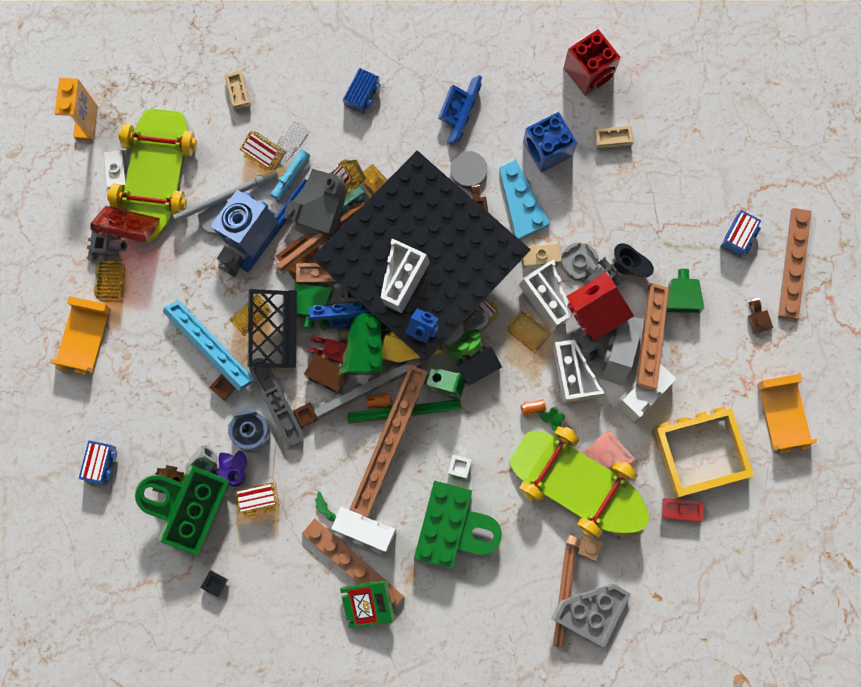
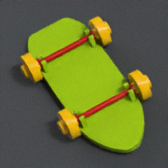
[107,109,197,244]
[509,426,649,539]

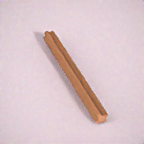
[276,201,365,273]

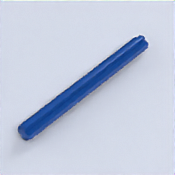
[240,179,307,272]

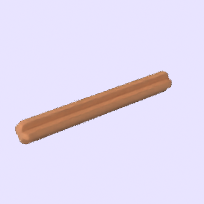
[553,546,576,647]

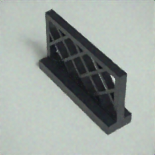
[247,289,297,368]

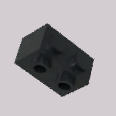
[456,345,502,386]

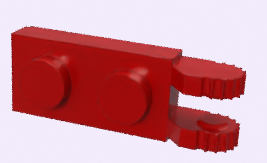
[307,336,347,363]

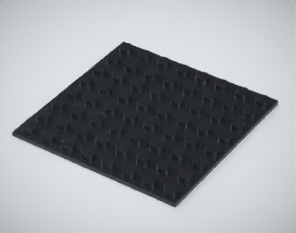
[312,150,531,362]

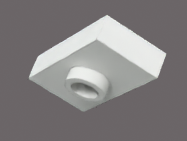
[104,150,126,189]

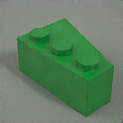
[338,314,383,375]

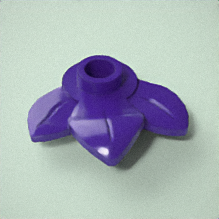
[212,450,247,487]

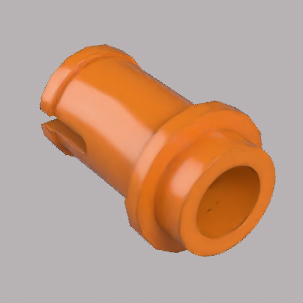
[367,393,391,408]
[520,399,546,417]

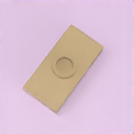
[224,70,251,110]
[594,126,634,149]
[523,243,561,267]

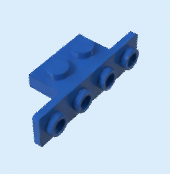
[438,75,482,145]
[308,302,372,329]

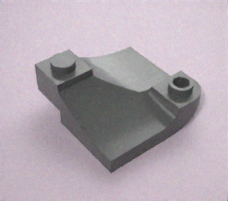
[283,169,346,235]

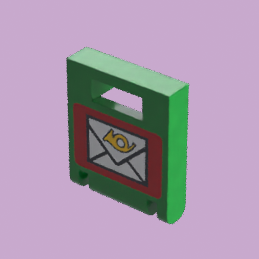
[340,580,395,628]

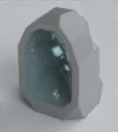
[185,445,217,471]

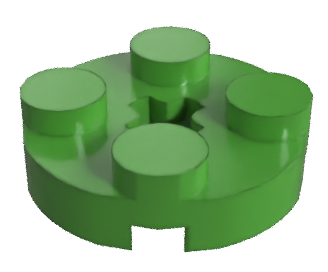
[445,330,483,359]

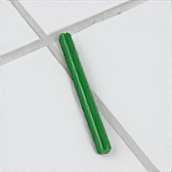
[347,399,462,423]

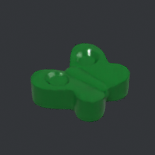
[541,406,565,431]

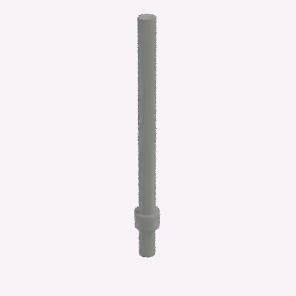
[172,170,278,222]

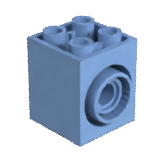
[210,190,278,258]

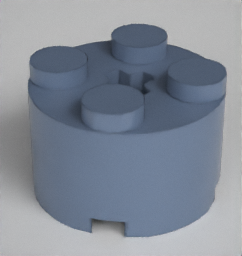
[228,410,271,452]

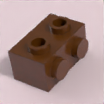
[304,354,350,394]

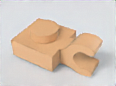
[566,535,603,561]

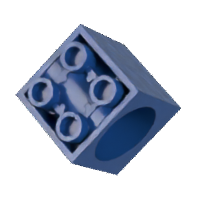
[523,112,577,173]

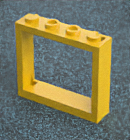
[654,407,754,498]

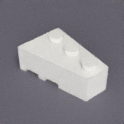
[519,259,572,331]
[617,364,676,422]
[331,507,396,555]

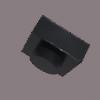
[200,570,229,597]

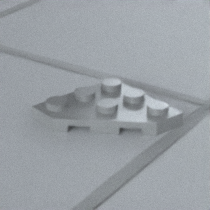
[551,583,631,648]

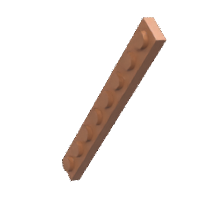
[349,365,429,518]

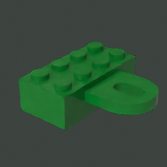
[135,464,229,556]
[414,480,502,569]

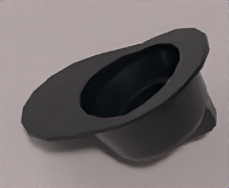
[612,243,654,278]

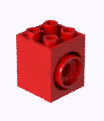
[563,29,621,95]
[566,272,634,341]

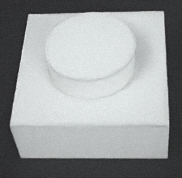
[448,454,472,479]

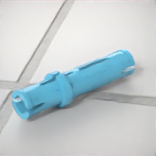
[270,149,310,201]

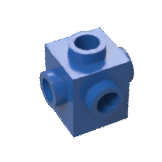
[405,308,439,343]

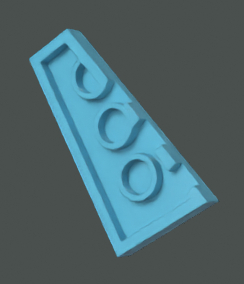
[499,160,550,240]

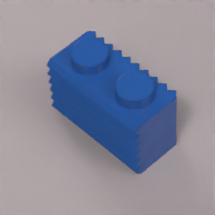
[343,68,381,114]

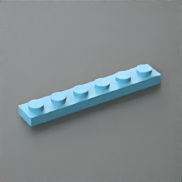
[163,300,254,391]

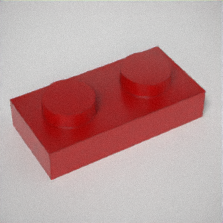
[661,498,703,522]

